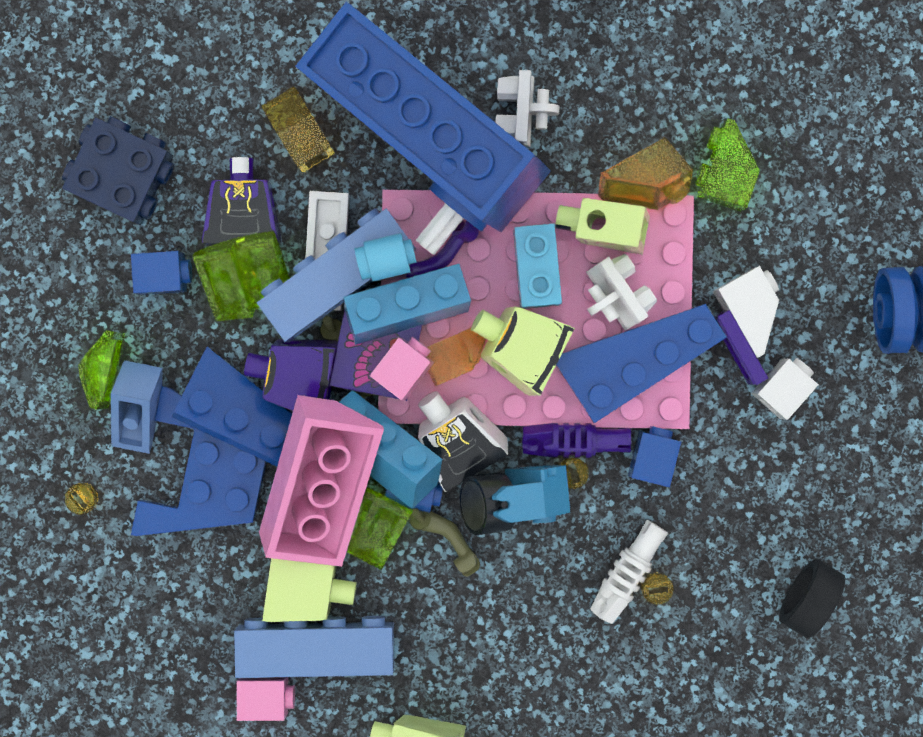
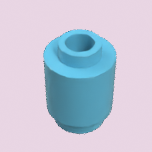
[354,233,417,281]

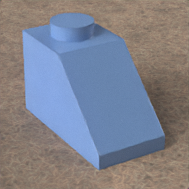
[111,360,163,454]

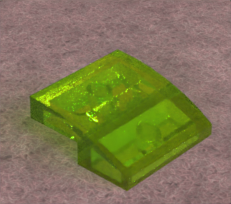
[192,231,290,321]

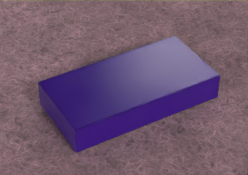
[714,310,769,385]

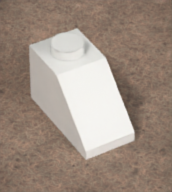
[713,266,779,358]

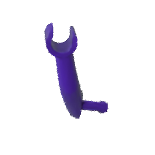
[406,220,479,278]

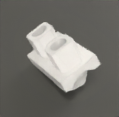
[496,70,560,147]
[586,254,657,331]

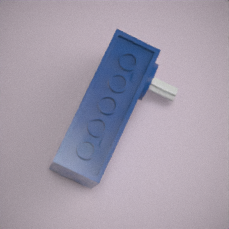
[295,1,551,255]

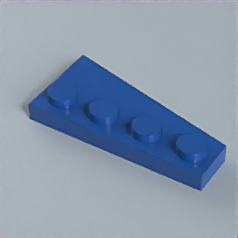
[556,304,727,423]
[172,347,292,466]

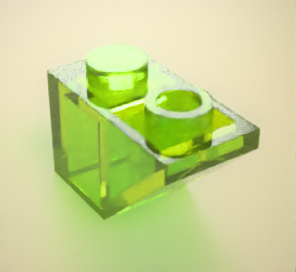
[694,118,760,212]

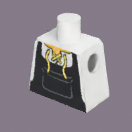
[418,391,508,492]

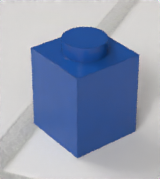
[131,251,192,295]
[628,426,681,488]

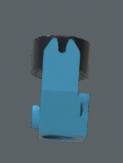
[459,465,570,536]

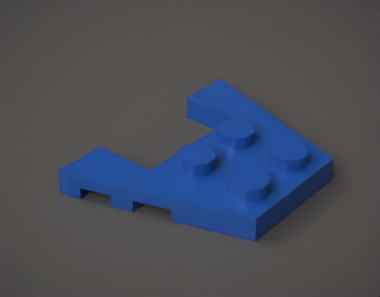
[131,386,267,536]

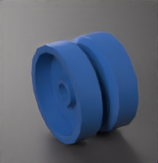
[873,266,923,354]

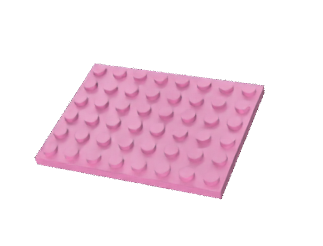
[378,190,694,429]

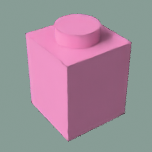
[370,337,435,401]
[237,677,295,721]

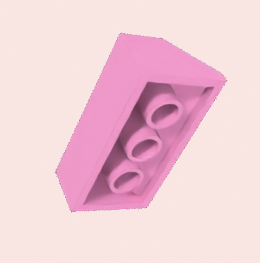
[259,395,384,567]

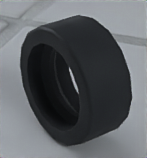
[779,559,845,638]

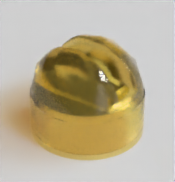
[559,457,589,489]
[65,483,98,515]
[641,572,673,605]

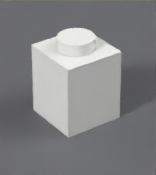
[751,358,819,420]

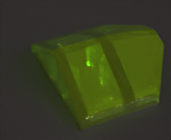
[78,330,125,410]
[347,487,413,570]

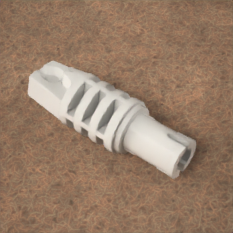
[590,520,668,624]

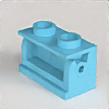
[513,223,562,309]

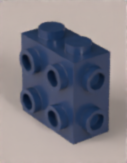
[62,116,174,225]

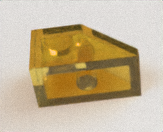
[261,86,335,173]
[598,137,693,210]

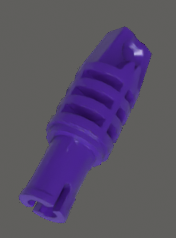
[522,423,631,458]

